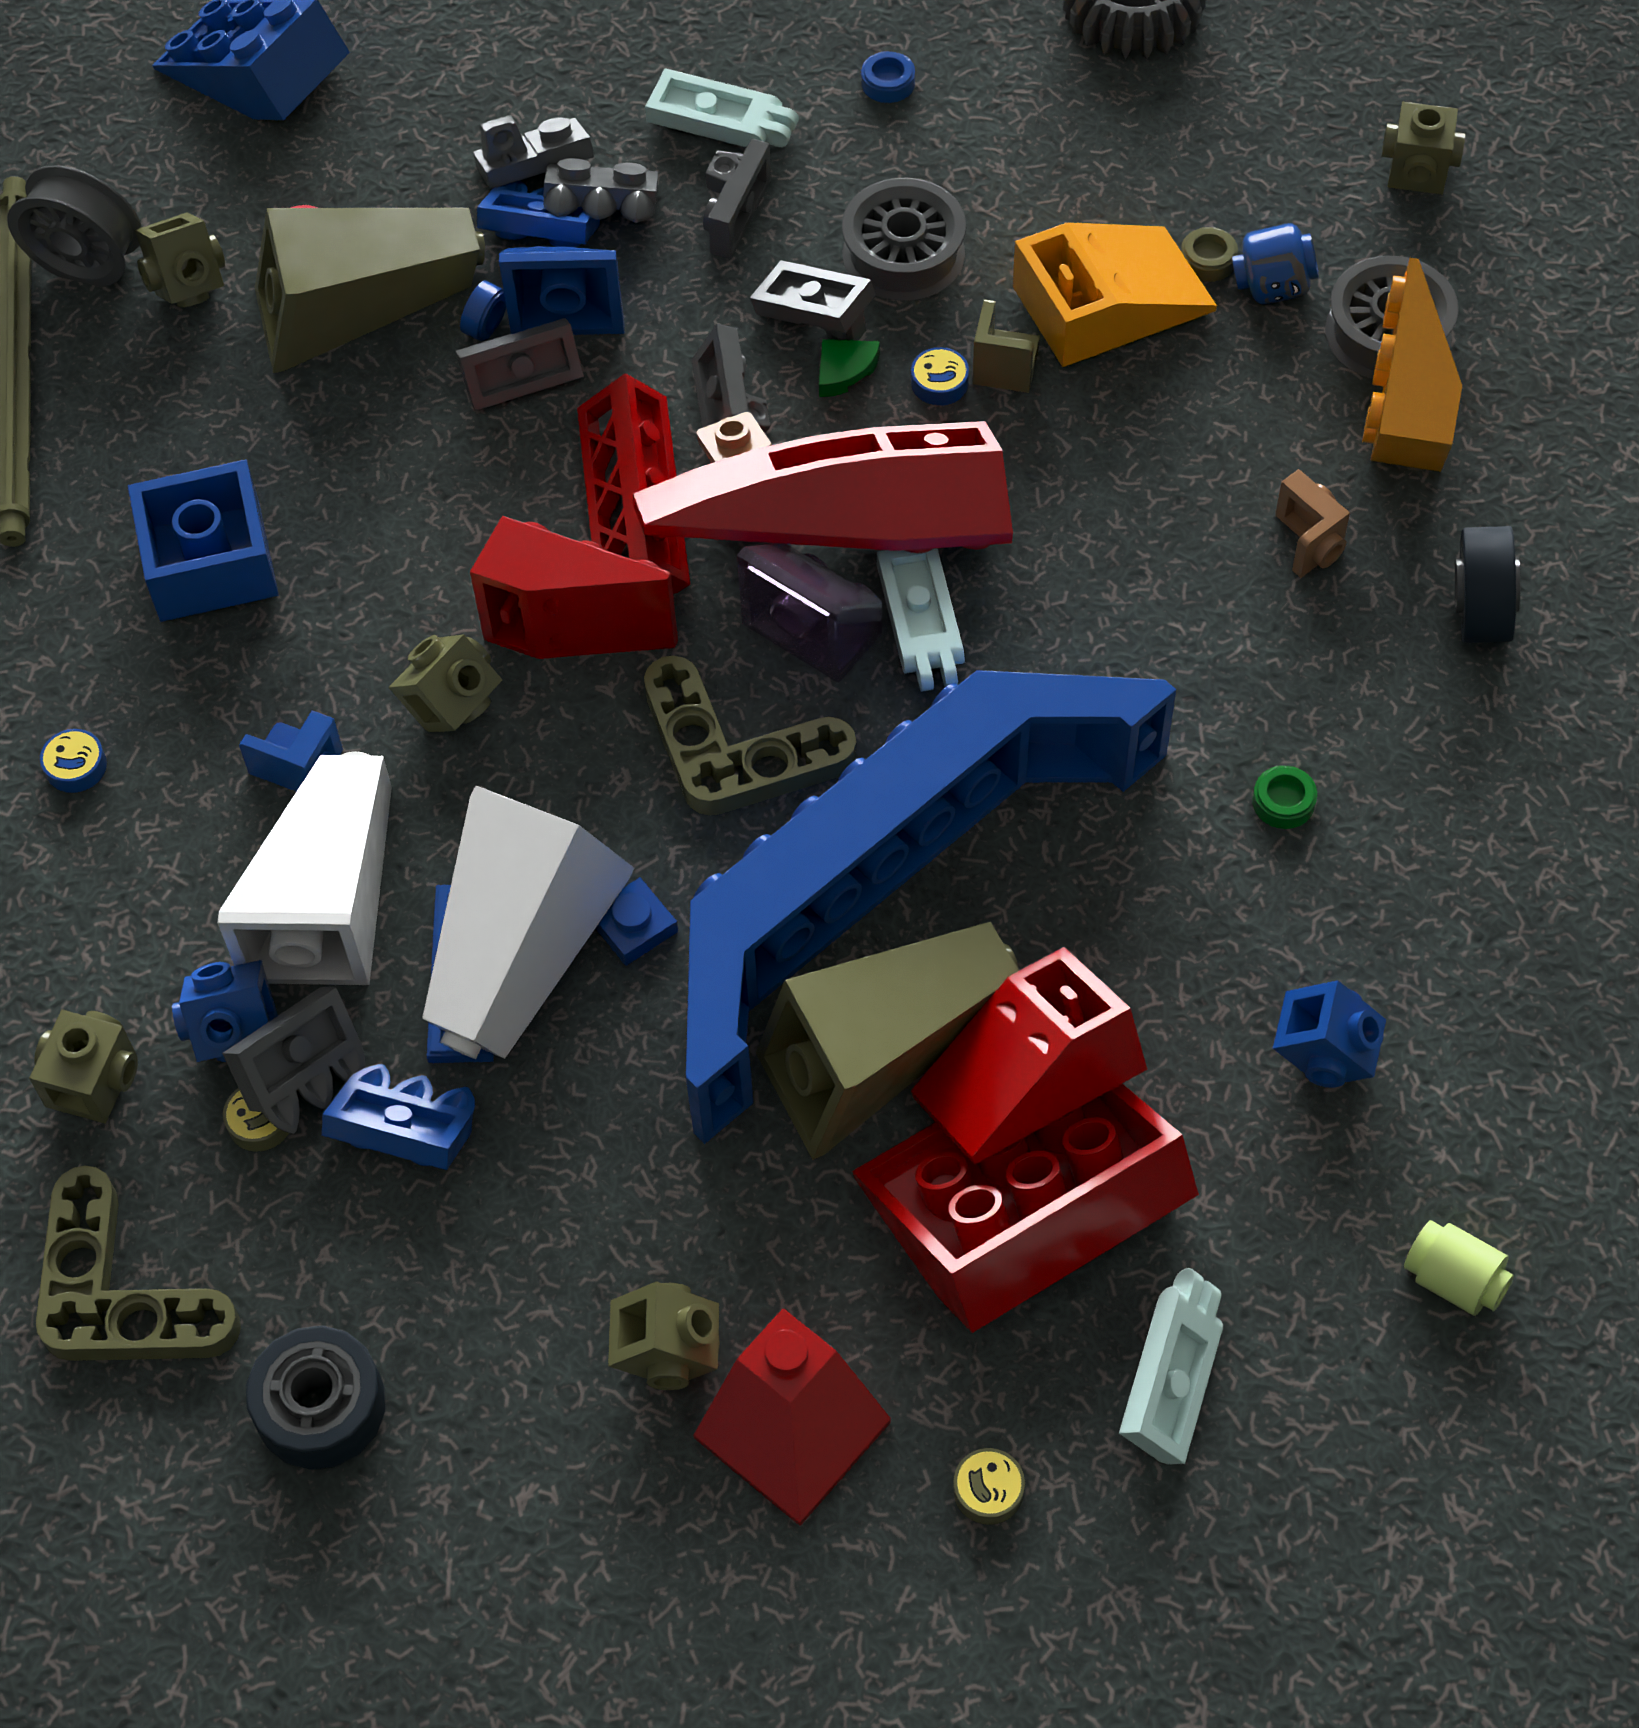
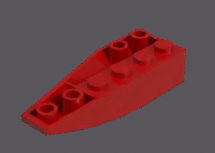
[633,421,1013,553]

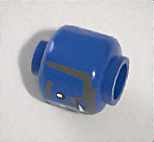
[1232,223,1319,304]

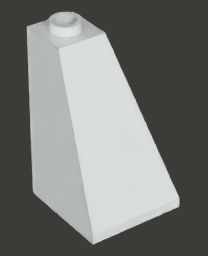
[217,752,392,985]
[422,786,634,1059]

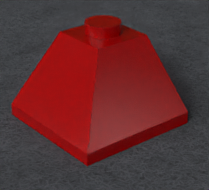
[694,1308,891,1526]

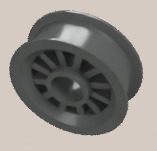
[7,165,142,287]
[842,178,966,301]
[1325,255,1459,379]

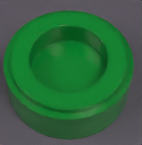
[1252,765,1317,829]

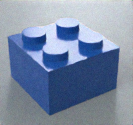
[128,459,279,622]

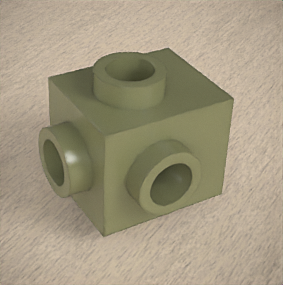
[1381,101,1465,194]
[135,212,225,307]
[388,634,502,732]
[29,1009,138,1124]
[608,1281,720,1390]

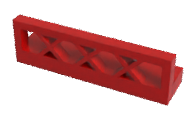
[577,373,690,594]

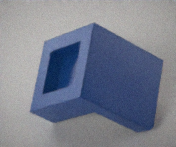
[239,710,343,792]

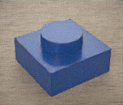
[595,877,678,966]

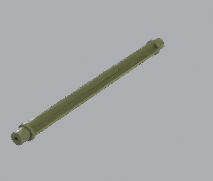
[0,176,31,547]

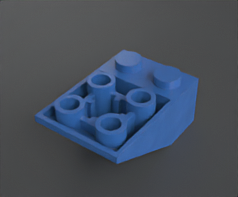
[152,0,350,120]

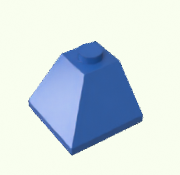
[499,246,625,335]

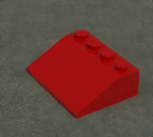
[852,1083,1199,1333]

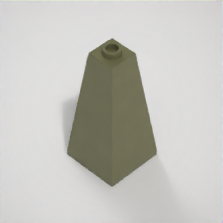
[255,208,485,373]
[756,921,1019,1160]

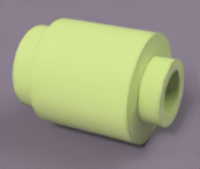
[1404,1220,1514,1316]

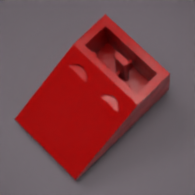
[470,515,678,659]
[911,947,1148,1165]

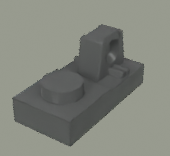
[473,115,594,189]
[703,138,771,259]
[750,260,876,340]
[456,318,584,411]
[691,324,771,433]

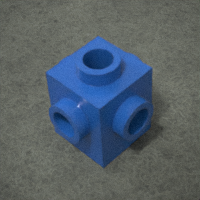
[172,960,278,1062]
[1273,980,1386,1088]

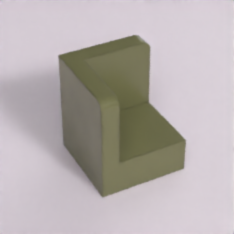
[972,299,1040,393]

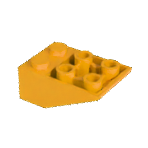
[1013,223,1217,367]
[1362,258,1462,472]

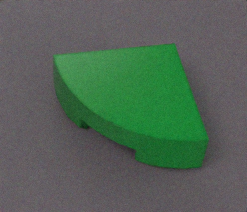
[819,339,880,397]

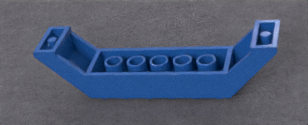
[686,670,1176,1144]

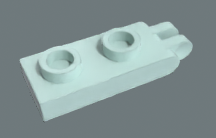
[645,68,799,147]
[877,548,965,692]
[1119,1268,1223,1464]

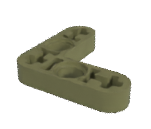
[644,655,857,815]
[36,1166,241,1361]

